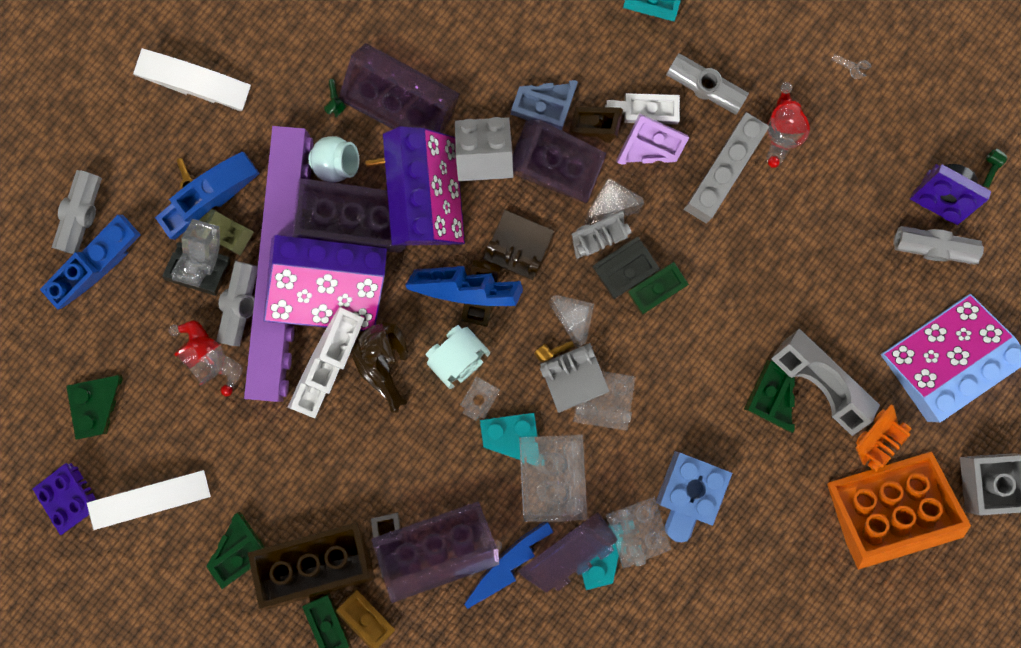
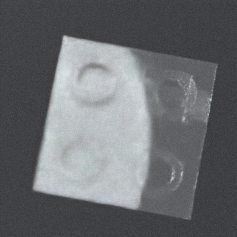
[573,371,636,431]
[606,497,672,568]

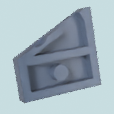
[511,80,578,131]

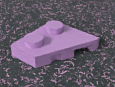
[616,113,689,164]

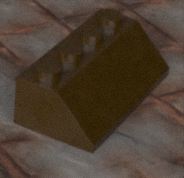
[248,522,375,610]

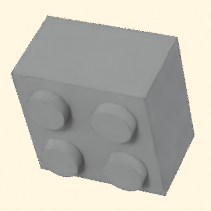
[455,117,513,181]
[960,453,1021,515]

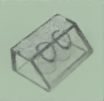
[519,434,587,522]

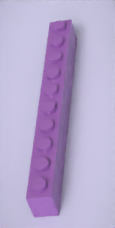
[244,126,313,402]

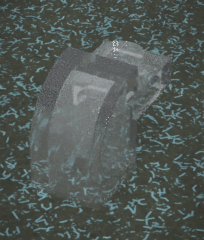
[171,219,220,287]

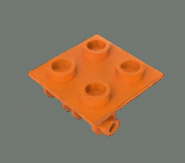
[855,404,911,472]

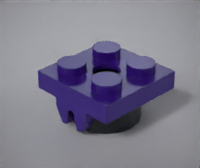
[910,164,992,225]

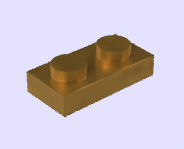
[335,590,395,648]

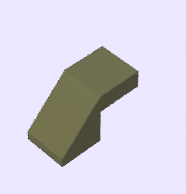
[191,209,254,255]

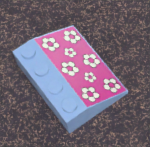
[881,294,1021,422]

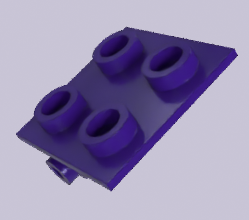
[33,463,96,536]

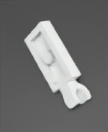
[605,93,680,124]

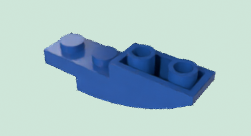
[155,152,260,240]
[40,215,141,310]

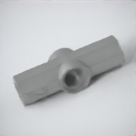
[666,53,749,115]
[51,170,102,254]
[893,226,984,265]
[216,261,258,346]

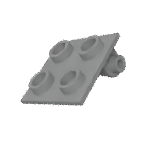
[572,211,631,259]
[540,343,610,413]

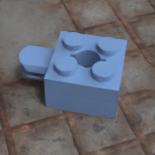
[656,451,732,542]

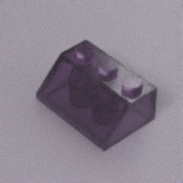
[518,512,618,593]

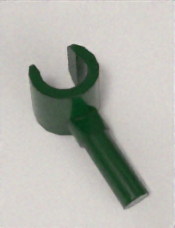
[324,79,346,118]
[983,149,1007,188]

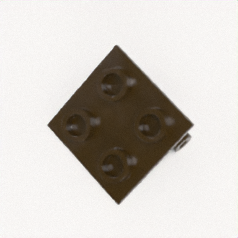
[483,210,554,280]

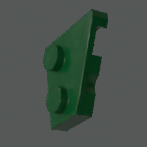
[744,360,795,433]
[66,375,123,440]
[206,512,265,589]

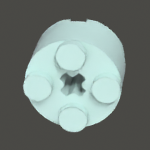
[426,325,490,389]

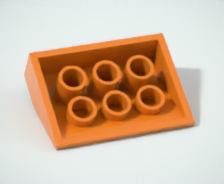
[827,451,971,570]

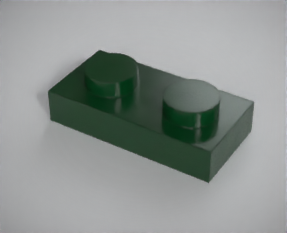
[627,262,689,315]
[302,593,351,648]

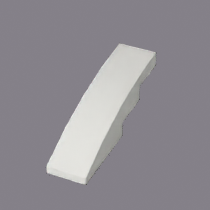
[133,48,251,111]
[287,307,365,418]
[87,470,211,530]

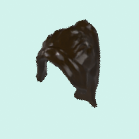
[351,322,408,413]

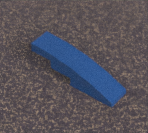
[405,266,523,306]
[465,520,553,609]

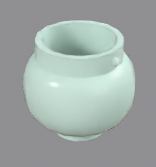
[309,136,359,183]

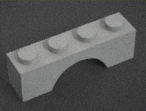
[683,112,770,223]
[771,329,880,436]

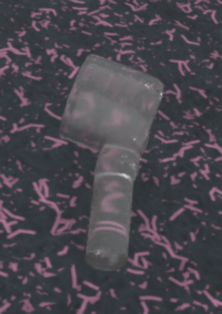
[831,54,871,79]

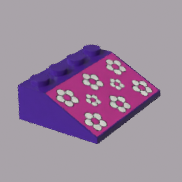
[383,127,465,245]
[263,235,387,331]

